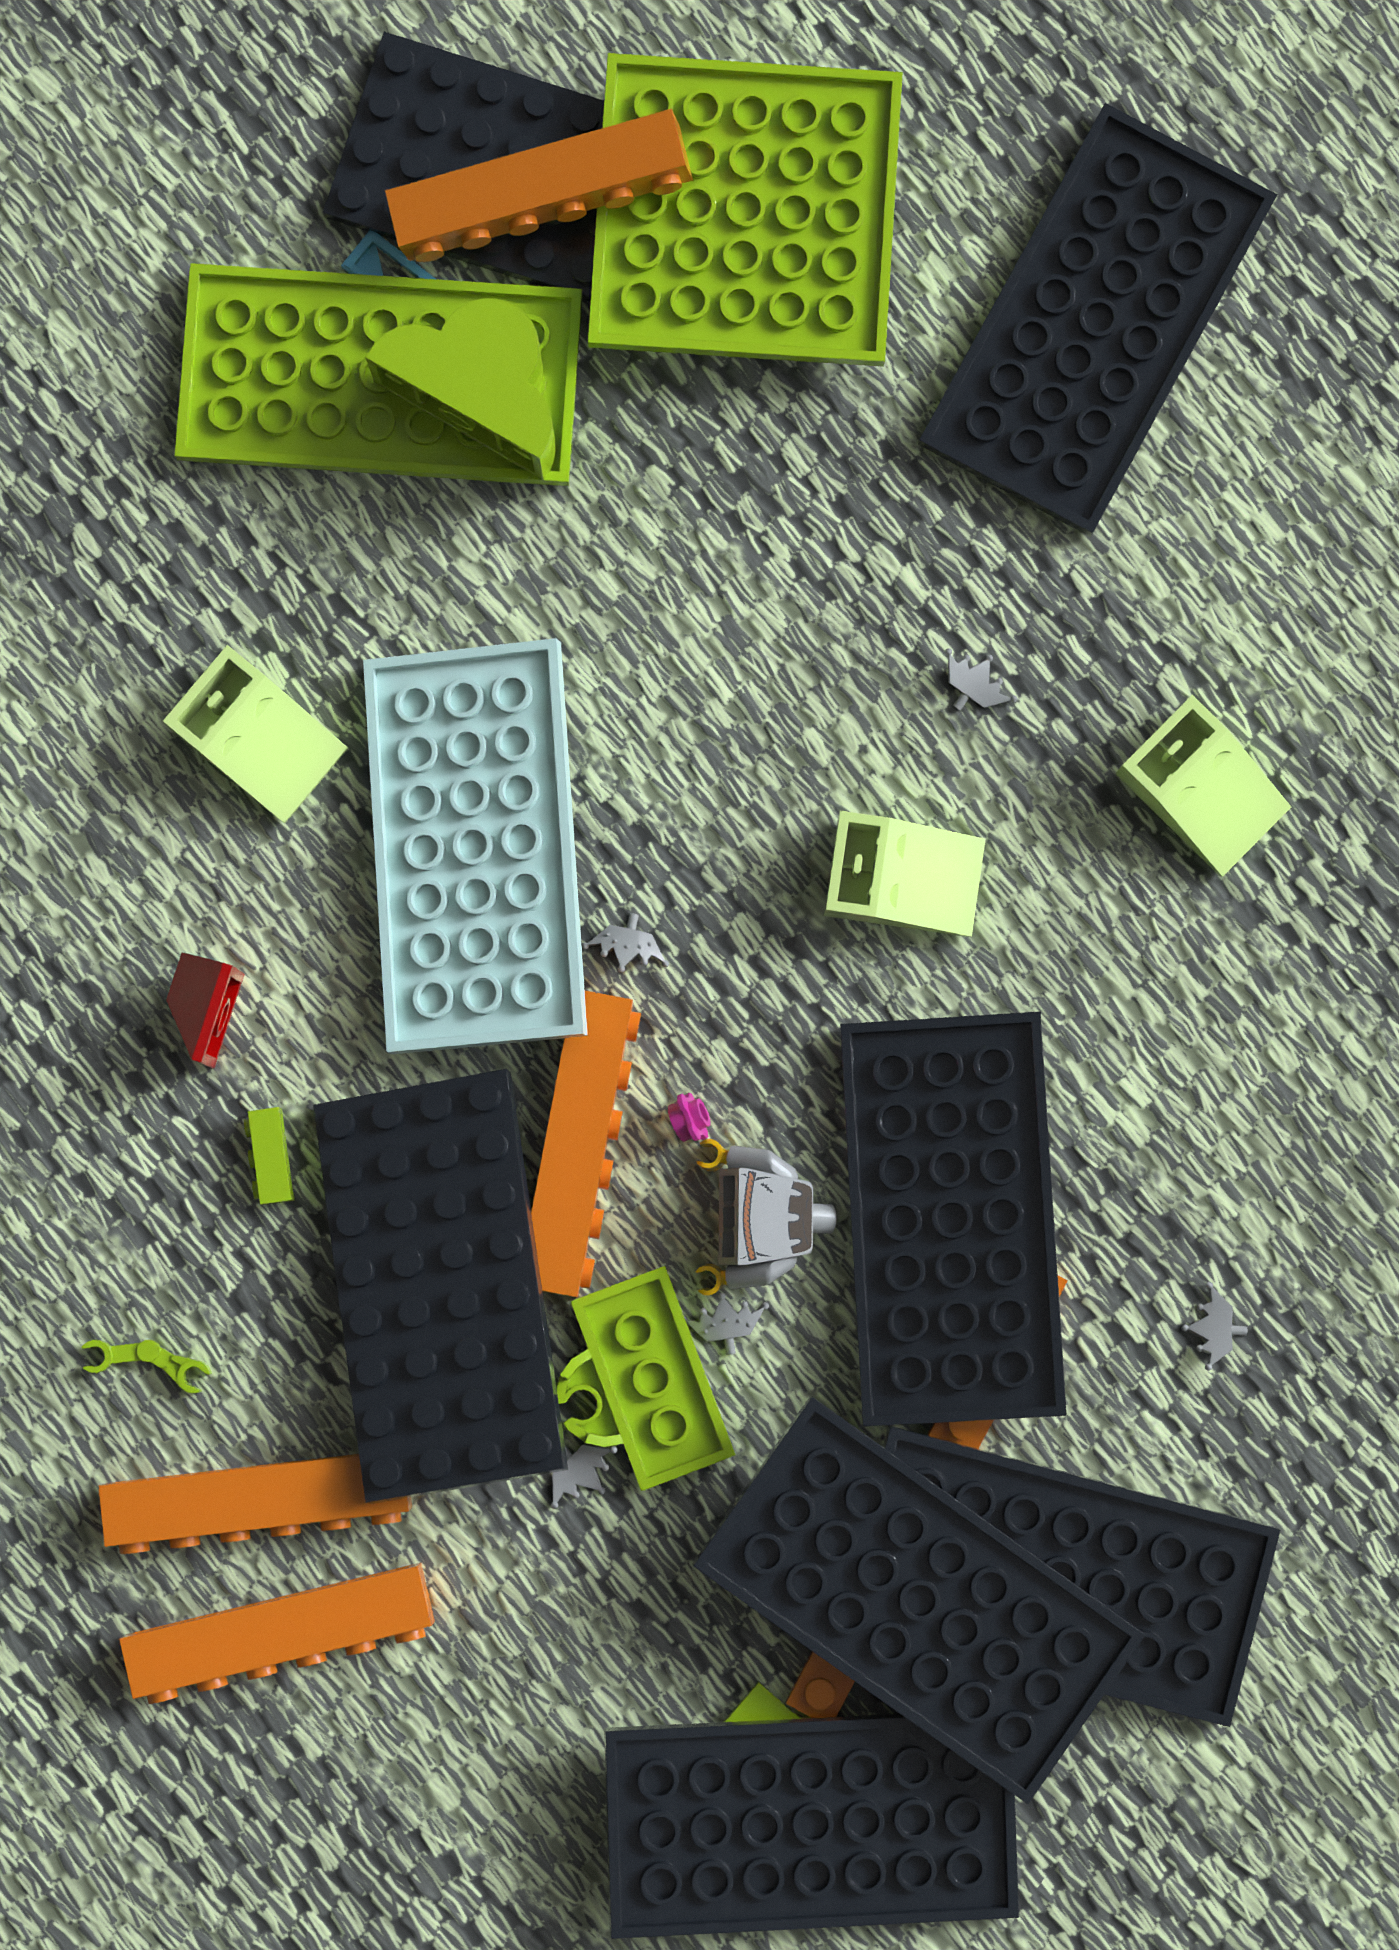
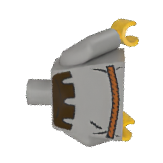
[695,1139,836,1296]

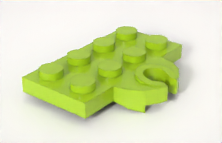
[557,1266,736,1491]

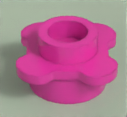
[668,1093,711,1142]

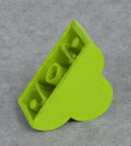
[365,298,556,481]

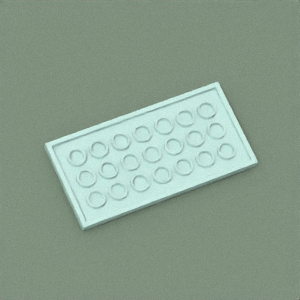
[363,638,588,1054]

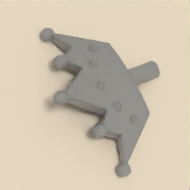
[945,648,1018,710]
[582,913,669,972]
[1181,1282,1248,1371]
[684,1292,769,1355]
[551,1444,617,1509]

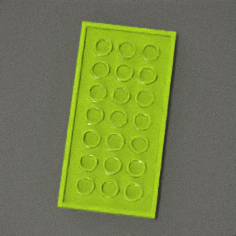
[175,263,583,486]

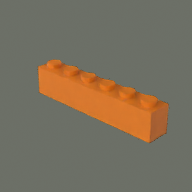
[385,108,693,262]
[531,991,641,1297]
[99,1454,412,1554]
[119,1562,435,1704]

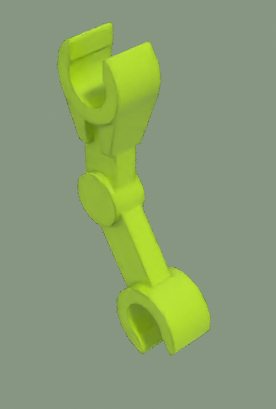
[81,1339,212,1393]

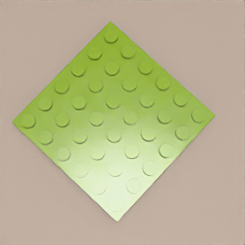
[588,53,903,367]

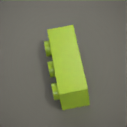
[244,1107,294,1205]

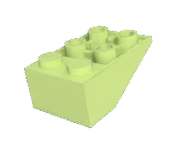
[163,645,348,824]
[1115,695,1291,878]
[824,811,985,937]

